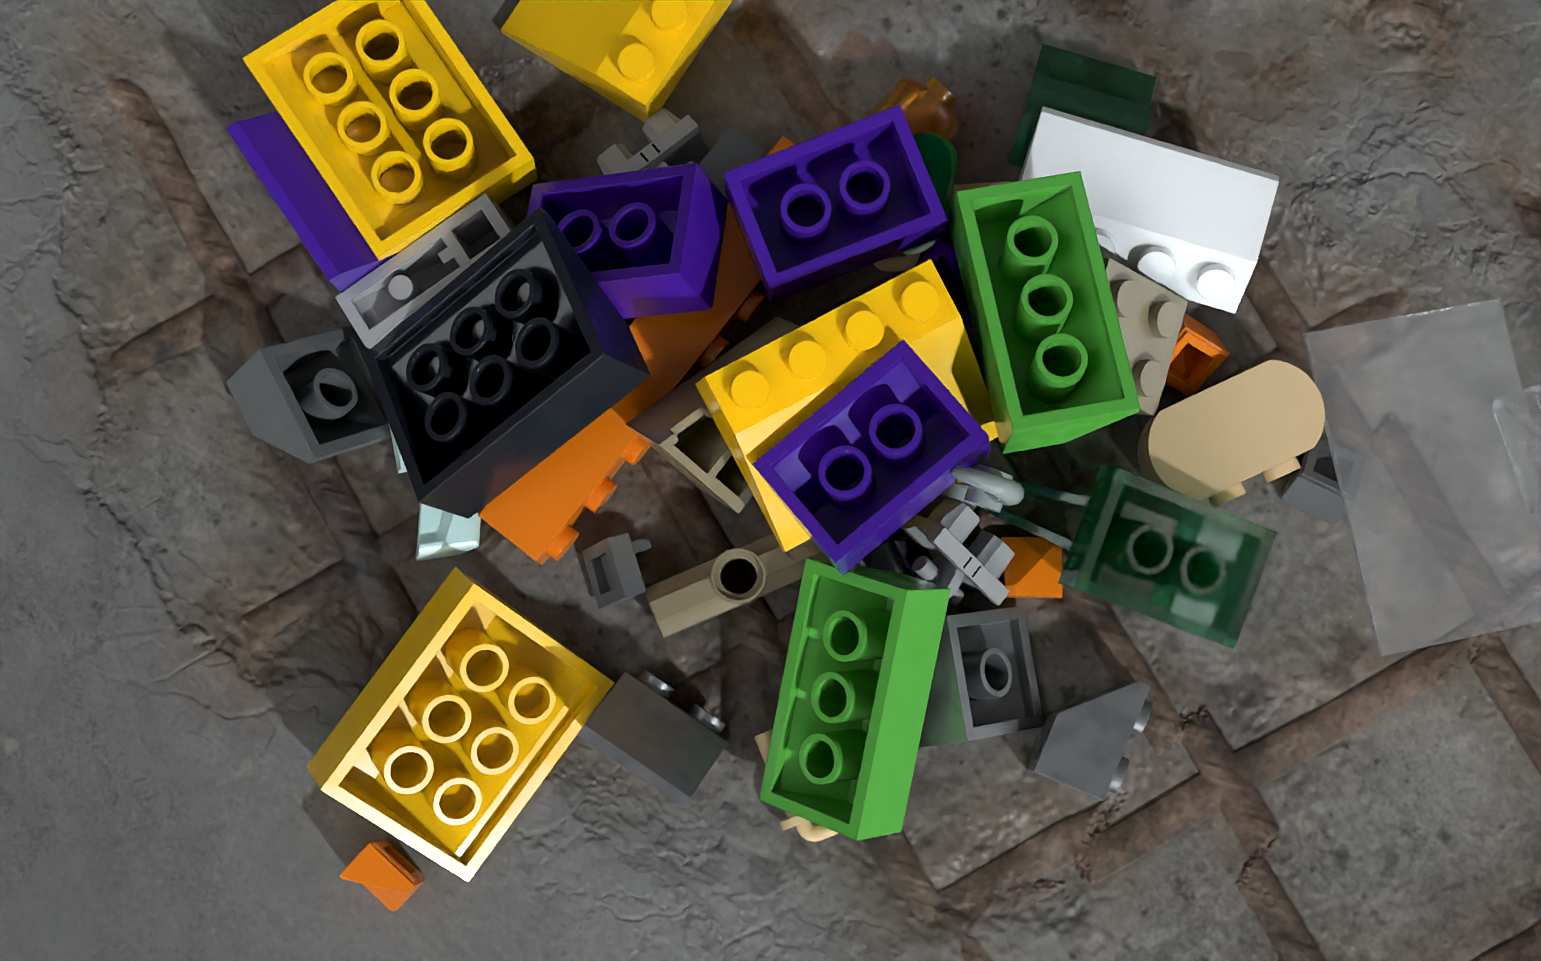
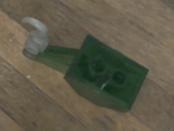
[940,464,1277,649]

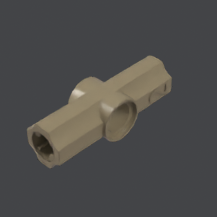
[645,533,829,638]

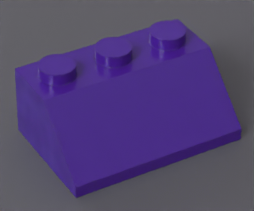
[226,111,401,293]
[752,339,990,576]

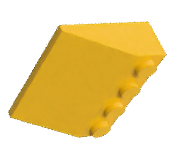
[242,0,537,261]
[501,0,733,123]
[695,259,998,552]
[307,566,615,882]

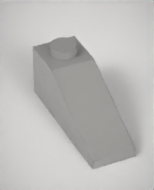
[335,193,516,349]

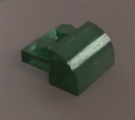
[1007,44,1157,167]

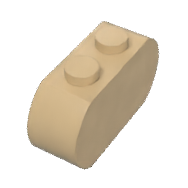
[1137,360,1325,508]

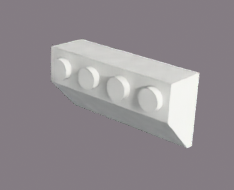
[1018,106,1279,314]

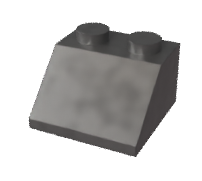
[919,606,1044,748]
[577,669,729,808]

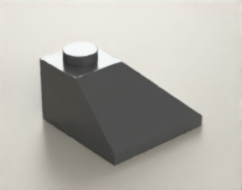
[226,325,391,464]

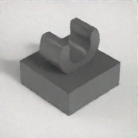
[581,533,661,609]

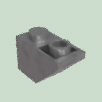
[1026,681,1153,801]

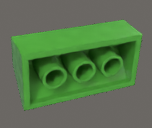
[948,171,1141,454]
[759,558,951,841]

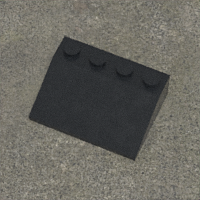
[364,207,651,519]

